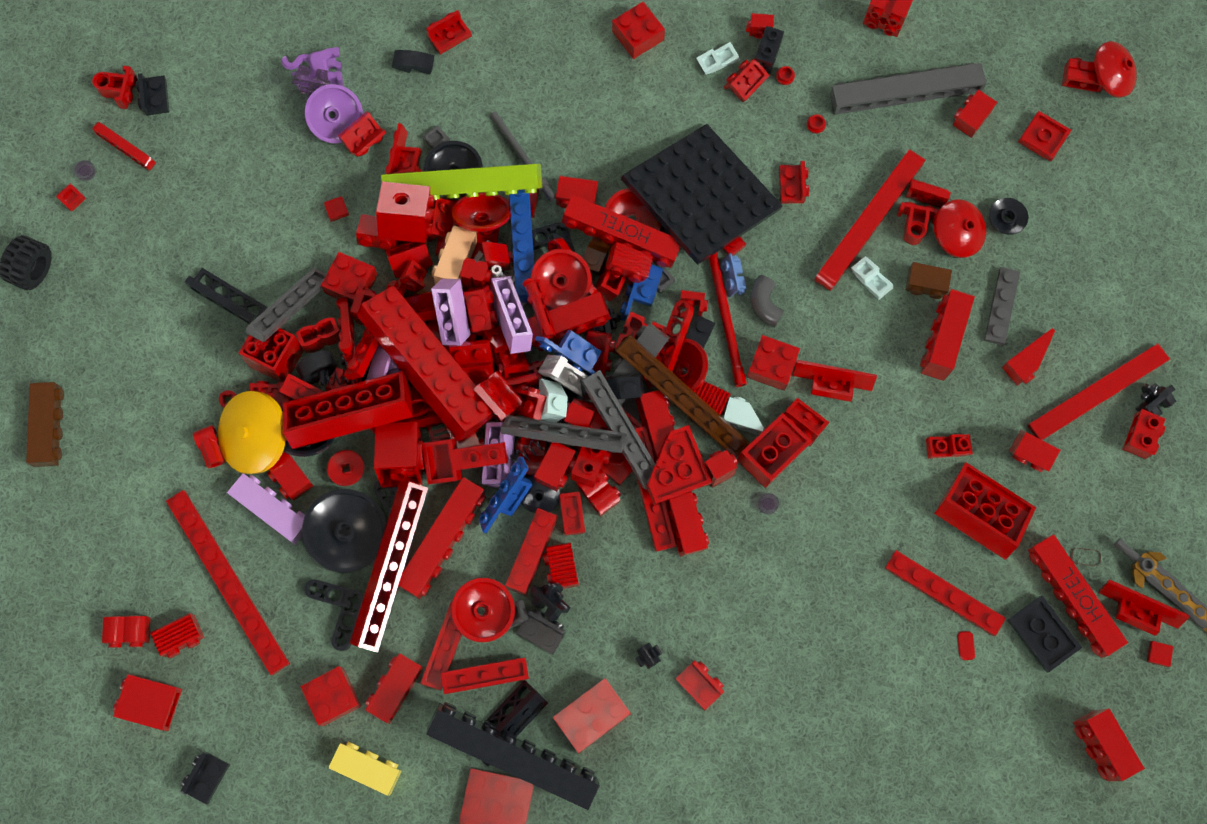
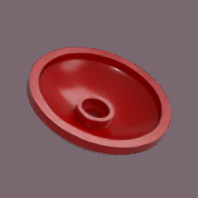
[1094,41,1137,98]
[605,188,661,230]
[452,192,511,232]
[934,199,986,258]
[531,249,592,309]
[664,338,708,392]
[451,578,515,643]

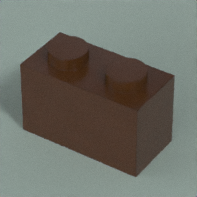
[905,262,952,299]

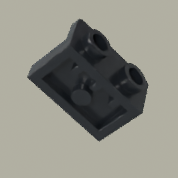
[755,26,784,74]
[136,73,169,116]
[517,609,566,655]
[180,752,230,804]

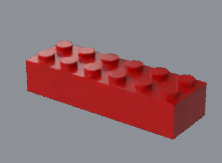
[283,371,413,449]

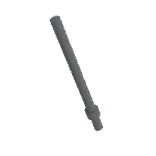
[490,111,556,202]

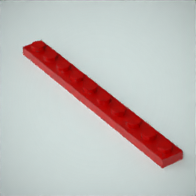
[166,490,291,676]

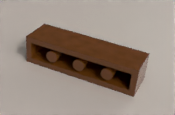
[26,382,64,467]

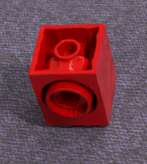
[376,181,435,243]
[238,328,304,382]
[374,421,425,488]

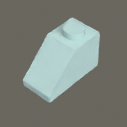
[539,379,568,422]
[723,397,764,436]

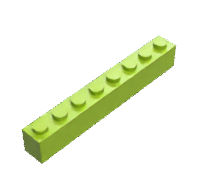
[381,164,542,199]

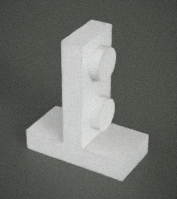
[538,355,589,397]

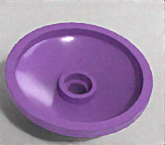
[304,84,363,143]

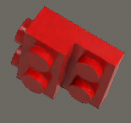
[449,339,496,384]

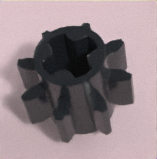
[636,643,662,669]

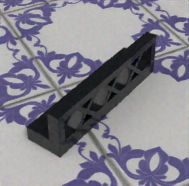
[185,268,268,324]
[482,680,548,766]

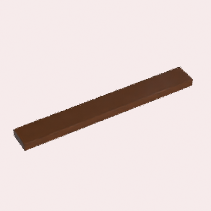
[615,334,750,458]

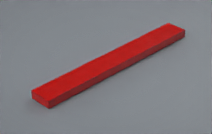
[1027,343,1170,440]

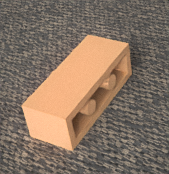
[432,226,477,285]

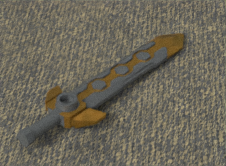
[1114,538,1207,632]

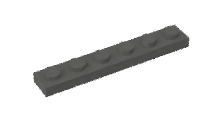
[246,268,326,342]
[581,370,655,489]
[501,415,627,453]

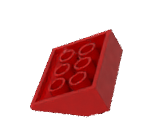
[934,462,1036,560]

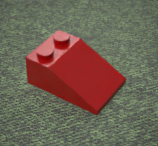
[737,413,812,489]

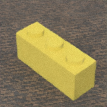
[329,742,402,796]

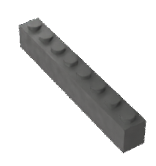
[830,63,987,115]

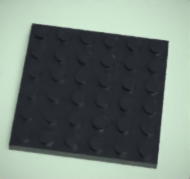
[621,124,783,265]

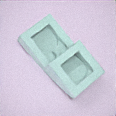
[696,42,740,75]
[851,256,893,300]

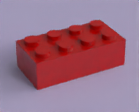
[919,289,975,381]

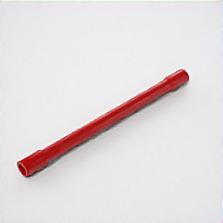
[708,252,747,387]

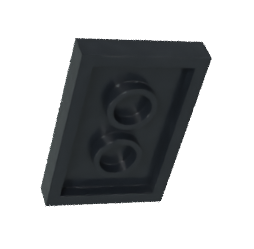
[1007,595,1082,673]

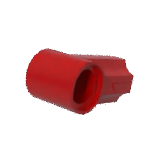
[192,425,225,468]

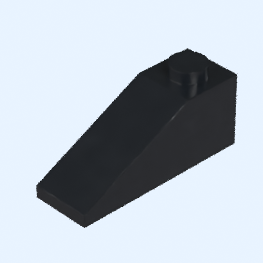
[580,373,644,400]

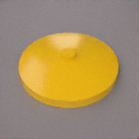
[218,391,286,474]

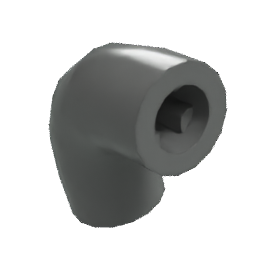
[750,275,784,328]

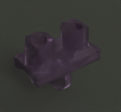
[292,65,331,99]

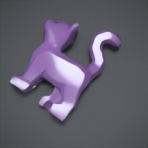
[281,47,344,94]

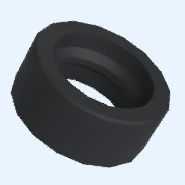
[296,350,337,384]

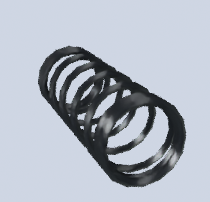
[320,369,368,386]
[510,439,552,463]

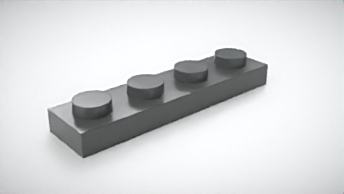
[984,267,1020,346]

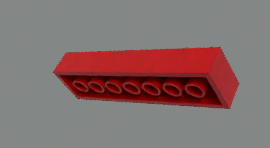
[357,285,494,441]

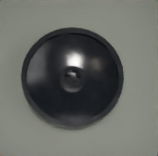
[302,489,387,573]

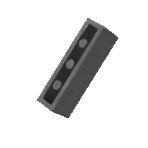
[606,323,670,405]

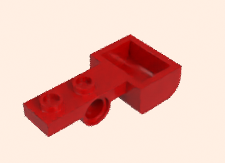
[422,438,508,485]

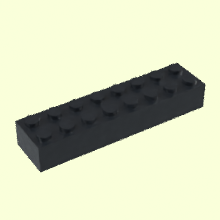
[426,702,600,810]

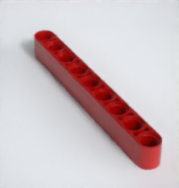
[814,149,926,291]

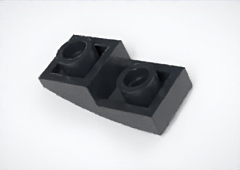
[392,50,435,75]

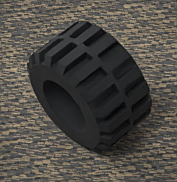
[0,235,52,291]

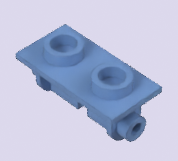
[721,253,747,297]

